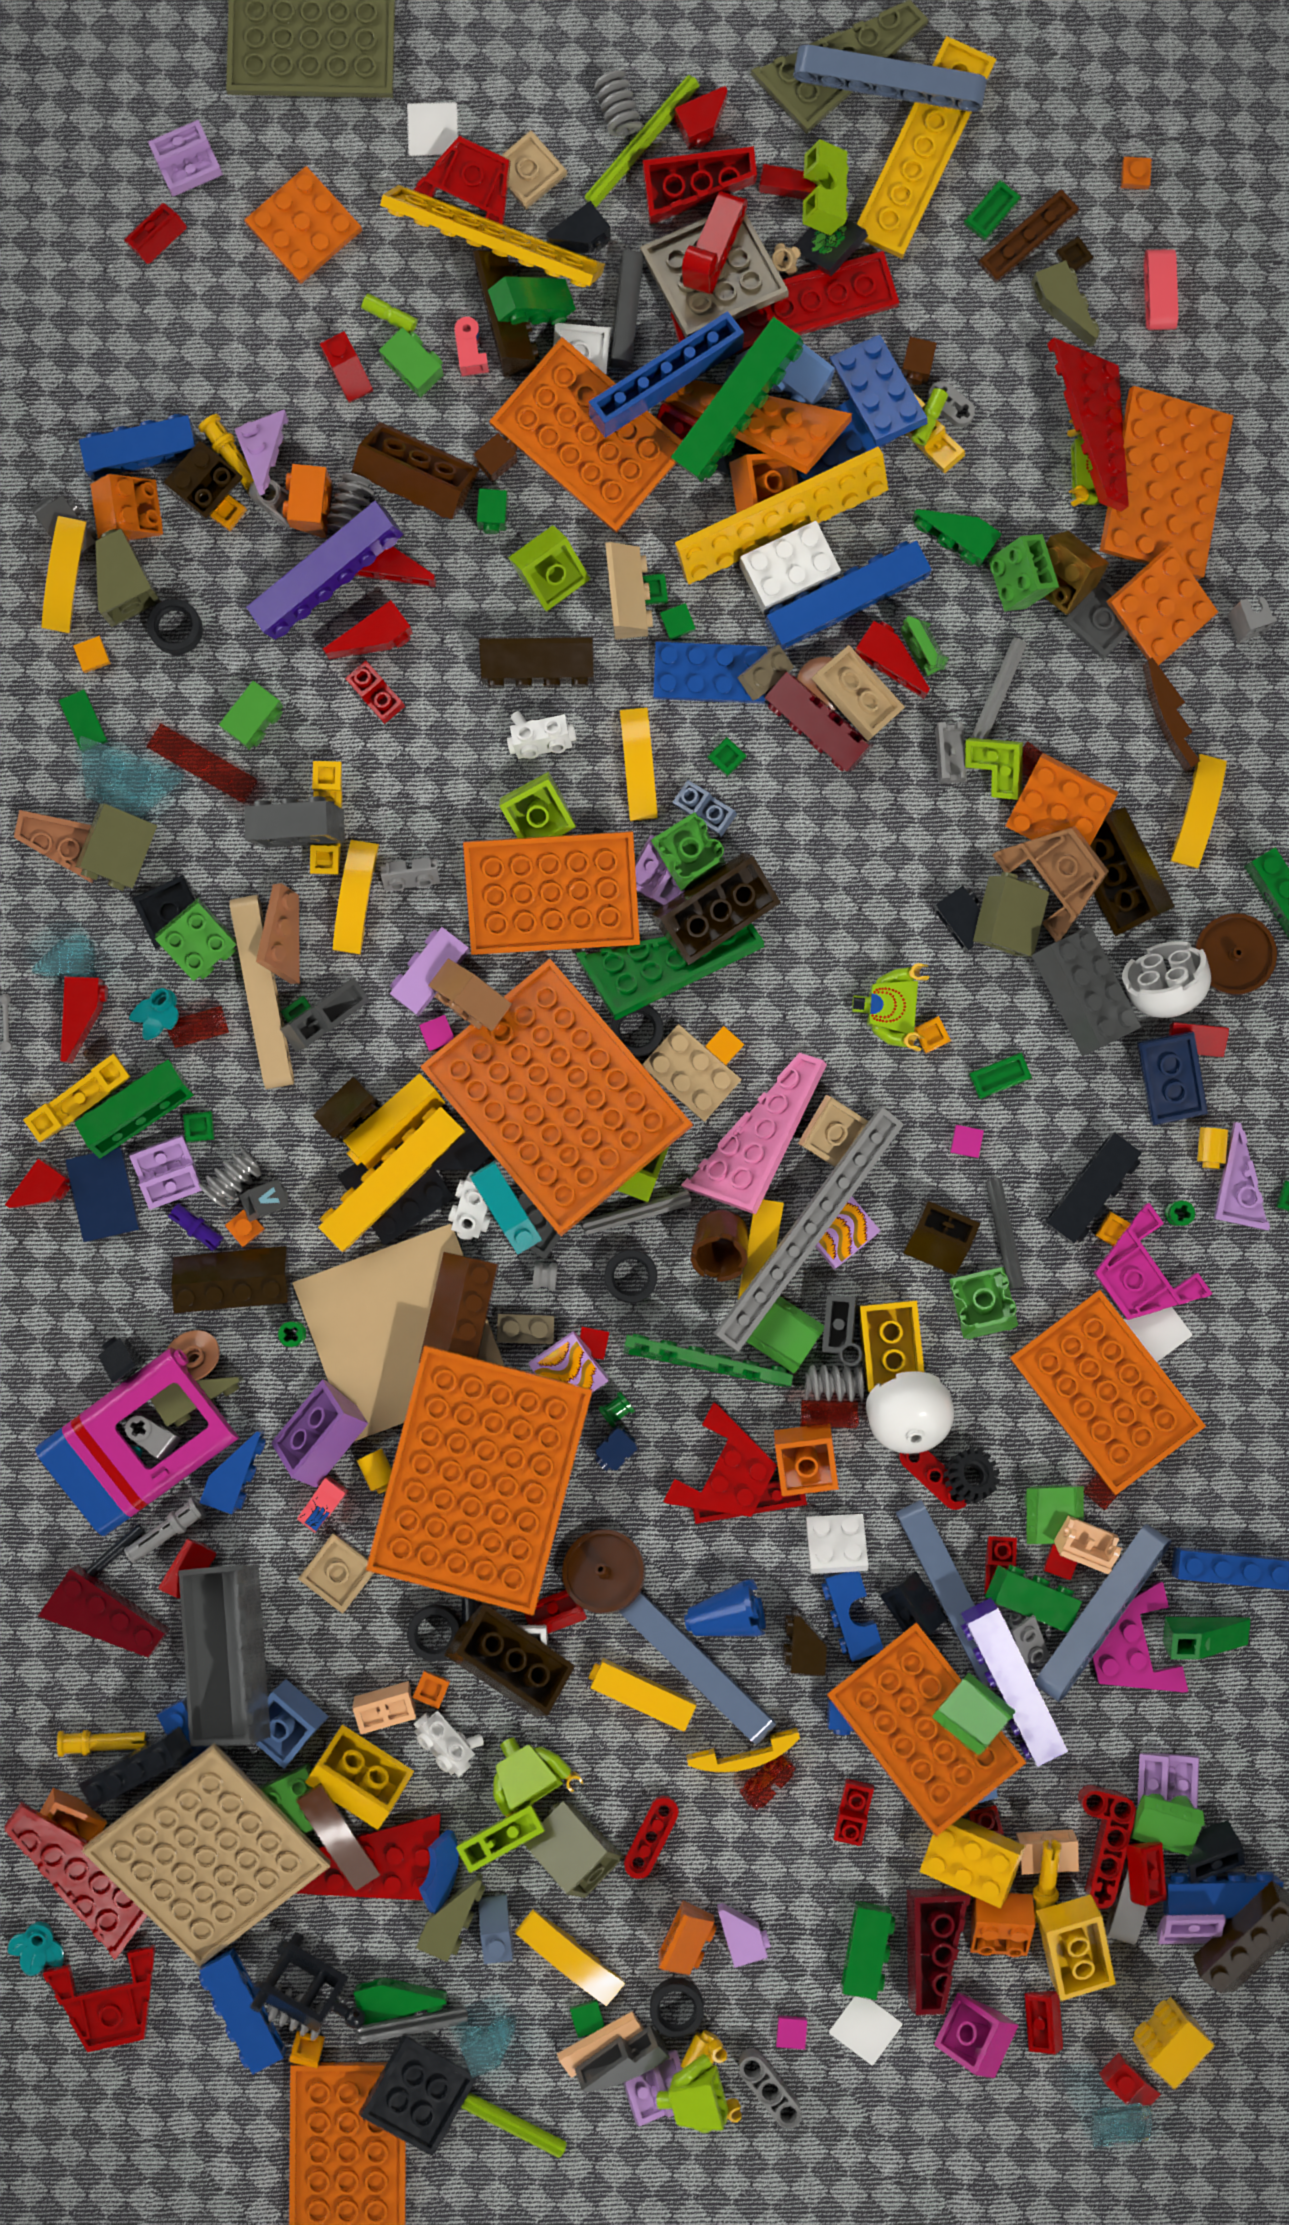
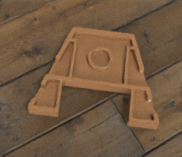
[992,826,1109,942]

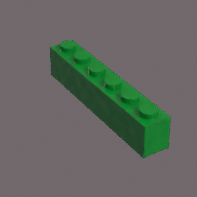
[671,317,804,483]

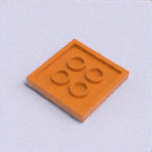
[244,166,362,285]
[1106,546,1218,666]
[1005,753,1119,846]

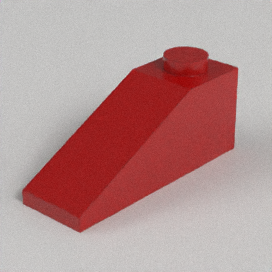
[354,547,436,587]
[323,600,413,659]
[855,621,930,699]
[60,977,108,1064]

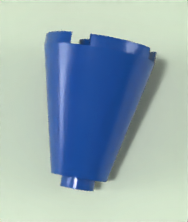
[684,1579,766,1637]

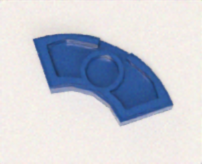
[419,1829,459,1914]

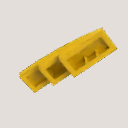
[906,394,965,474]
[515,1909,625,2006]

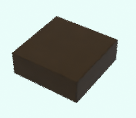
[1054,235,1094,273]

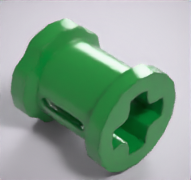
[1164,1200,1195,1226]
[278,1321,307,1347]
[598,1391,635,1428]

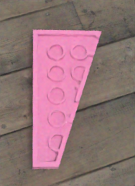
[681,1053,827,1215]

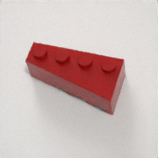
[642,146,757,226]

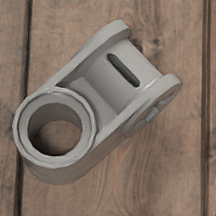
[249,480,290,529]
[125,1413,182,1461]

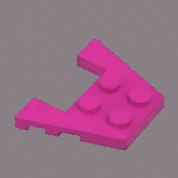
[1094,1203,1212,1320]
[1092,1581,1189,1693]

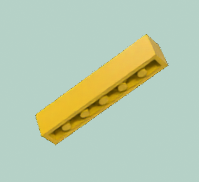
[318,1107,466,1252]

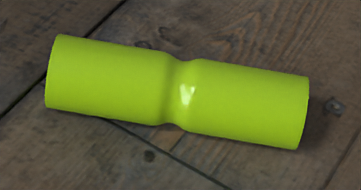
[361,293,418,333]
[911,388,948,446]

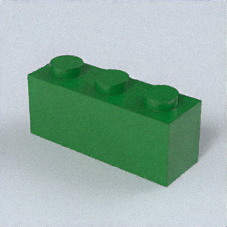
[488,276,576,325]
[985,1564,1082,1633]
[840,1901,895,2000]

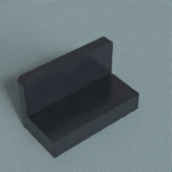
[880,1571,947,1636]

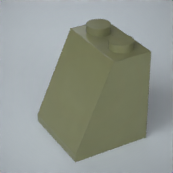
[95,529,161,627]
[523,1801,624,1898]

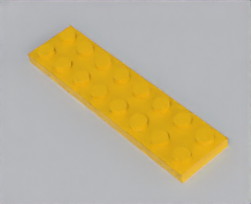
[857,36,996,259]
[380,185,605,287]
[675,446,889,585]

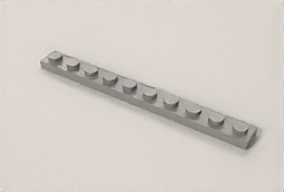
[714,1107,904,1352]

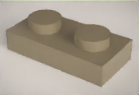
[737,645,794,700]
[497,1314,555,1344]

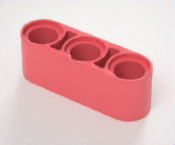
[1144,249,1178,330]

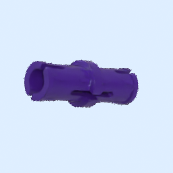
[168,1203,224,1252]

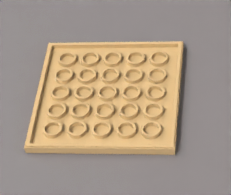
[292,1223,505,1441]
[82,1743,331,1967]

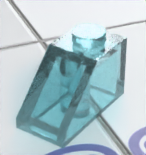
[32,934,95,976]

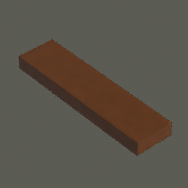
[978,189,1080,284]

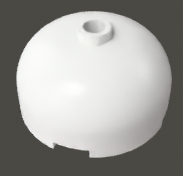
[1122,941,1211,1018]
[866,1371,954,1454]

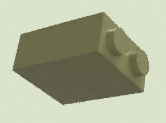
[75,803,157,891]
[973,872,1049,957]

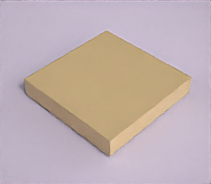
[501,130,567,210]
[798,1095,869,1167]
[298,1533,374,1614]

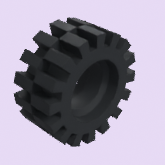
[944,1448,1000,1504]

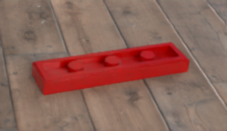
[693,1480,807,1524]

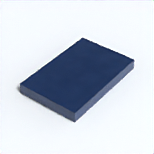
[1137,1031,1208,1126]
[65,1147,141,1242]

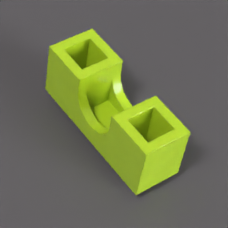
[802,139,849,236]

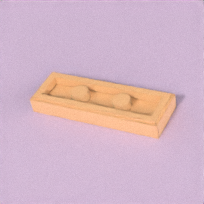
[557,2011,644,2078]

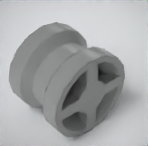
[532,1261,558,1291]

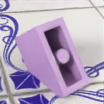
[717,1903,771,1968]

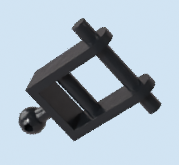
[250,1932,365,2033]

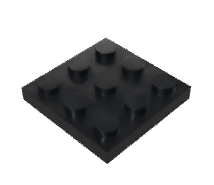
[337,1141,455,1246]
[358,2035,478,2157]

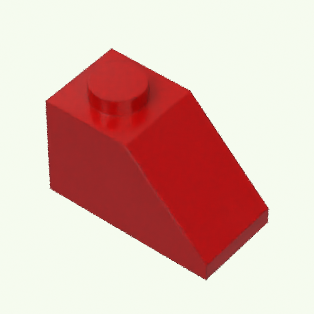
[674,86,728,149]
[320,331,373,403]
[5,1158,70,1208]
[1099,2052,1161,2115]

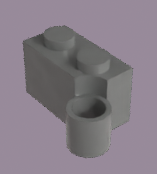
[31,495,97,558]
[822,1295,864,1366]

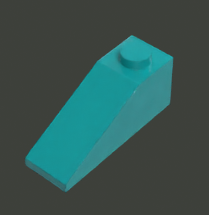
[470,1161,542,1254]

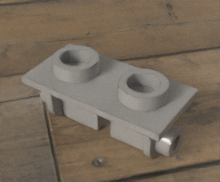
[381,857,440,891]
[1008,1613,1050,1671]

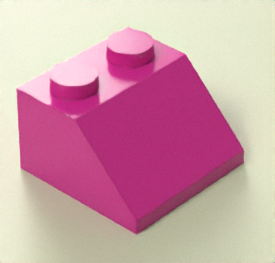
[934,1992,1019,2078]

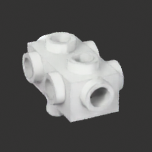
[507,711,577,759]
[448,1172,491,1240]
[413,1711,484,1777]

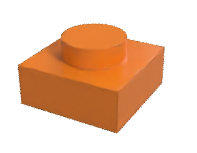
[1121,157,1152,190]
[224,1209,265,1247]
[413,1670,451,1709]

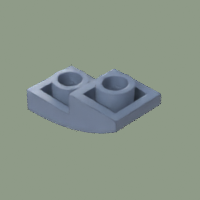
[672,780,737,837]

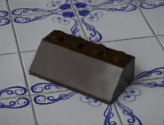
[473,250,539,377]
[479,637,594,689]
[1090,807,1175,937]
[651,852,781,965]
[171,1246,292,1314]
[444,1603,575,1717]
[1192,1880,1289,1993]

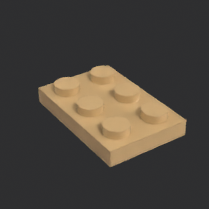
[811,645,905,741]
[642,1024,742,1122]

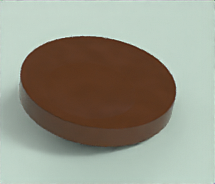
[1194,913,1277,995]
[562,1529,645,1614]

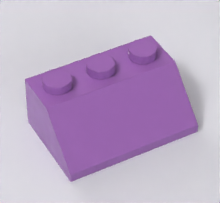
[271,1379,368,1487]

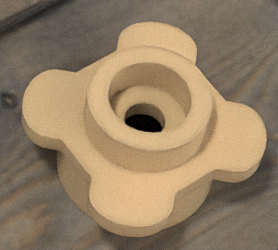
[772,243,801,275]

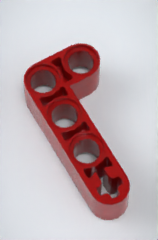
[682,191,748,294]
[1078,1785,1136,1909]

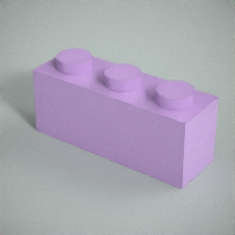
[389,927,470,1017]

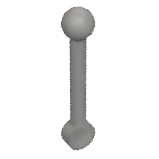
[0,994,13,1052]

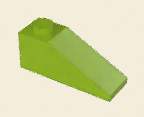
[456,1805,545,1873]

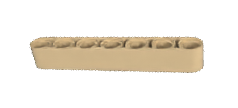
[229,894,294,1090]

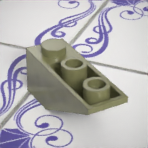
[1031,260,1100,347]
[150,1376,244,1427]
[416,1873,486,1962]

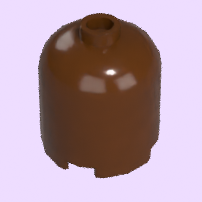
[690,1209,749,1282]

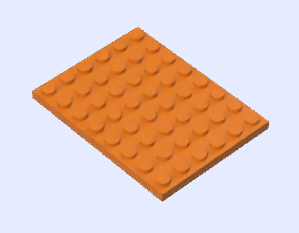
[420,959,693,1236]
[366,1345,593,1615]

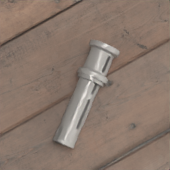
[124,1497,207,1564]

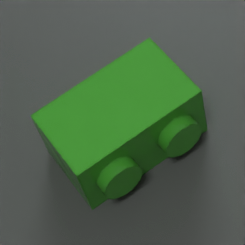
[379,327,444,398]
[219,681,283,750]

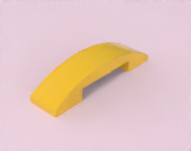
[41,516,87,633]
[620,708,658,821]
[1170,754,1227,869]
[310,761,342,875]
[333,840,379,955]
[23,1053,131,1143]
[686,1728,800,1772]

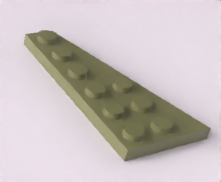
[750,0,929,134]

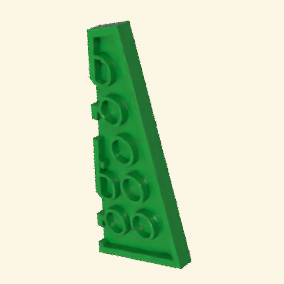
[575,923,764,1021]
[623,1334,793,1388]

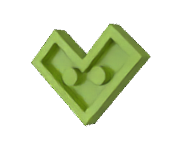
[965,738,1023,800]

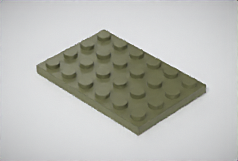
[226,0,396,98]

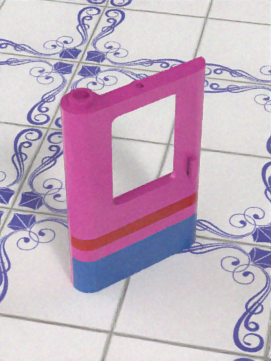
[35,1347,240,1536]

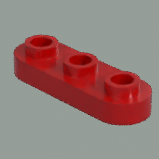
[899,1450,967,1510]
[624,1796,679,1879]

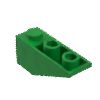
[911,509,1002,568]
[1163,1617,1251,1659]
[353,1977,448,2025]

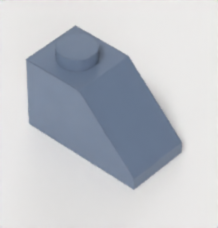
[478,1894,514,1964]

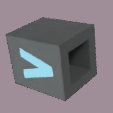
[239,1179,289,1222]

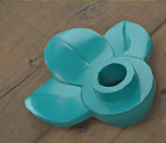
[129,988,179,1040]
[7,1921,64,1976]

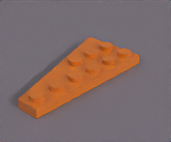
[666,380,852,474]

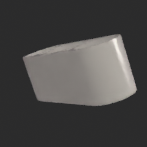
[1105,1857,1148,1945]
[738,2048,802,2129]

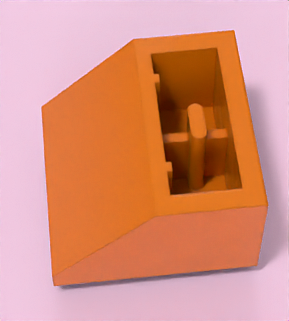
[90,474,163,540]
[970,1893,1035,1957]

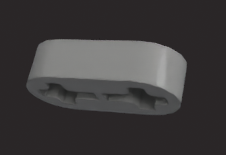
[927,381,975,428]

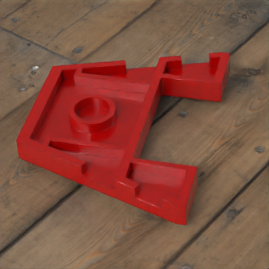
[414,136,511,225]
[663,1402,777,1517]
[43,1945,156,2053]

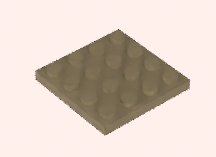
[640,213,788,338]

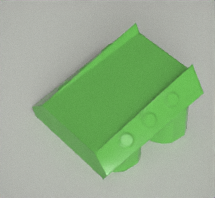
[900,616,950,677]
[651,812,726,891]
[949,1267,1018,1340]
[746,1296,824,1374]
[1024,1485,1084,1544]
[932,1673,1015,1756]
[1129,1794,1205,1856]

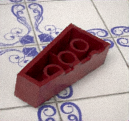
[765,672,874,772]
[38,1564,170,1658]
[907,1888,971,2016]

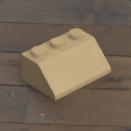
[605,542,653,639]

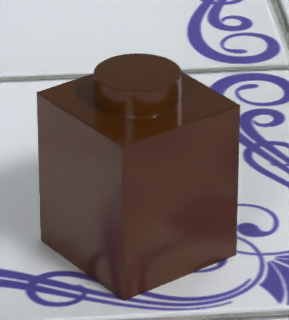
[901,337,937,385]
[473,433,518,483]

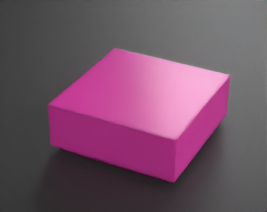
[419,1015,455,1052]
[950,1125,984,1158]
[776,2015,807,2050]

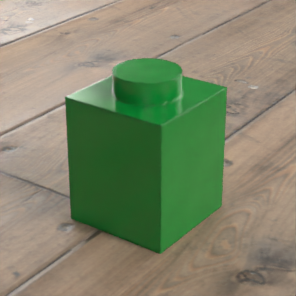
[477,489,508,534]

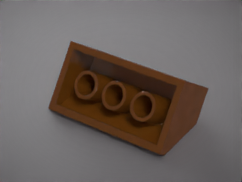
[351,422,480,520]
[419,1252,499,1363]

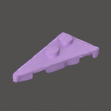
[235,410,289,495]
[1213,1122,1270,1231]

